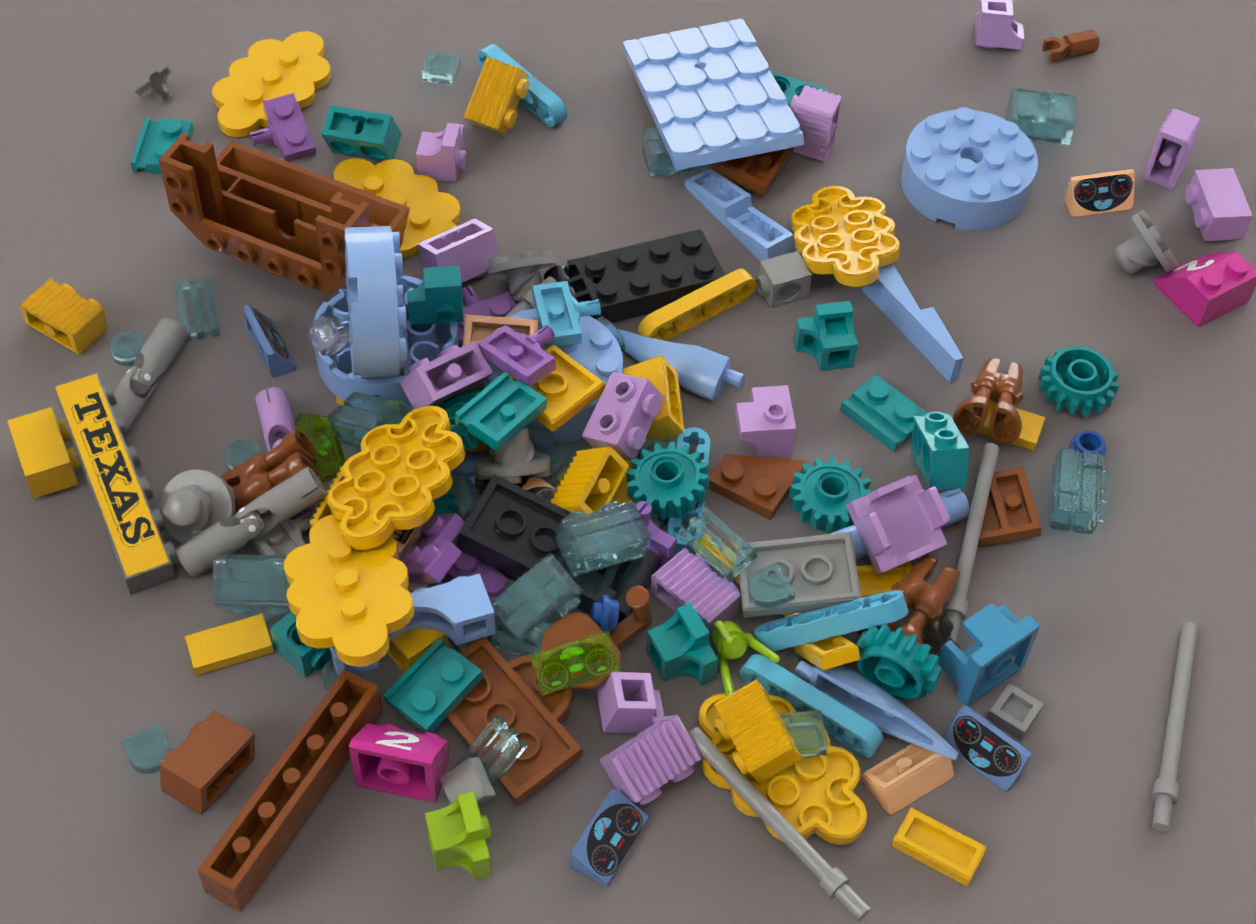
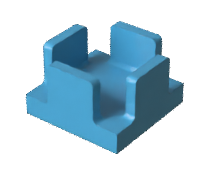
[938,604,1040,706]

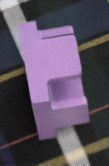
[846,474,951,575]

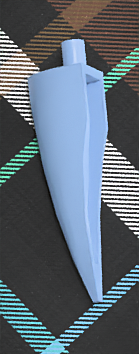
[604,325,745,401]
[794,660,959,760]

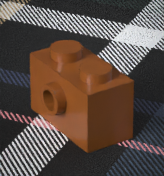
[159,710,255,815]

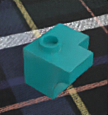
[407,266,464,326]
[793,301,858,371]
[646,602,718,686]

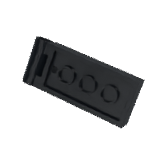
[543,229,726,325]
[456,475,661,624]

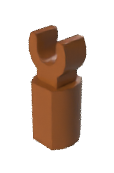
[1042,29,1099,62]

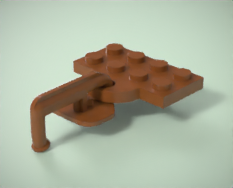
[446,586,652,806]

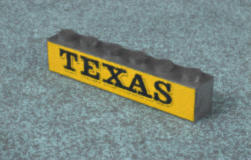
[53,372,179,595]

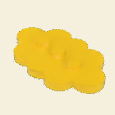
[212,31,331,138]
[333,158,461,259]
[791,186,900,287]
[327,406,466,550]
[284,515,414,667]
[698,693,867,845]

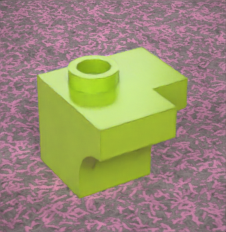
[425,791,492,880]

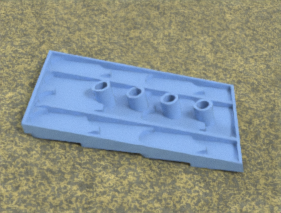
[623,19,804,171]

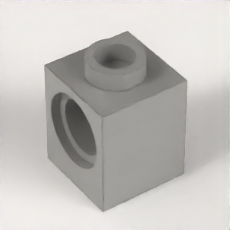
[755,251,812,308]

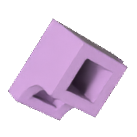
[974,0,1024,50]
[416,122,467,183]
[735,385,796,457]
[596,672,664,733]

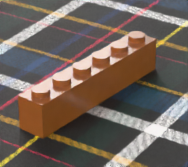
[197,669,383,912]

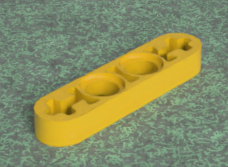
[638,268,757,341]

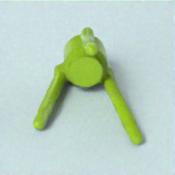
[711,620,780,697]

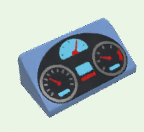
[243,304,297,378]
[943,705,1032,792]
[570,788,649,887]

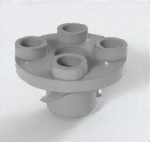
[1115,209,1180,274]
[487,249,557,304]
[475,426,551,484]
[160,469,236,543]

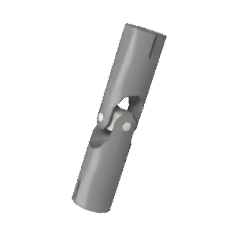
[111,318,188,438]
[175,466,327,577]

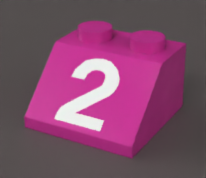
[1153,252,1256,327]
[349,723,450,803]

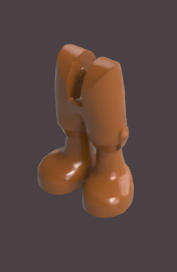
[953,357,1024,444]
[220,429,323,514]
[857,553,960,645]

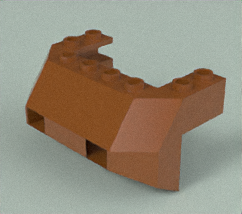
[159,133,410,294]

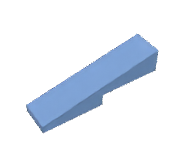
[685,169,795,261]
[862,263,963,383]

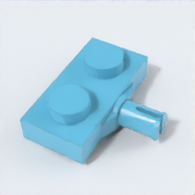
[532,281,601,348]

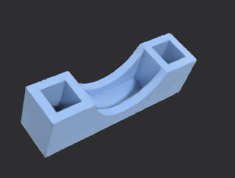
[329,574,496,677]

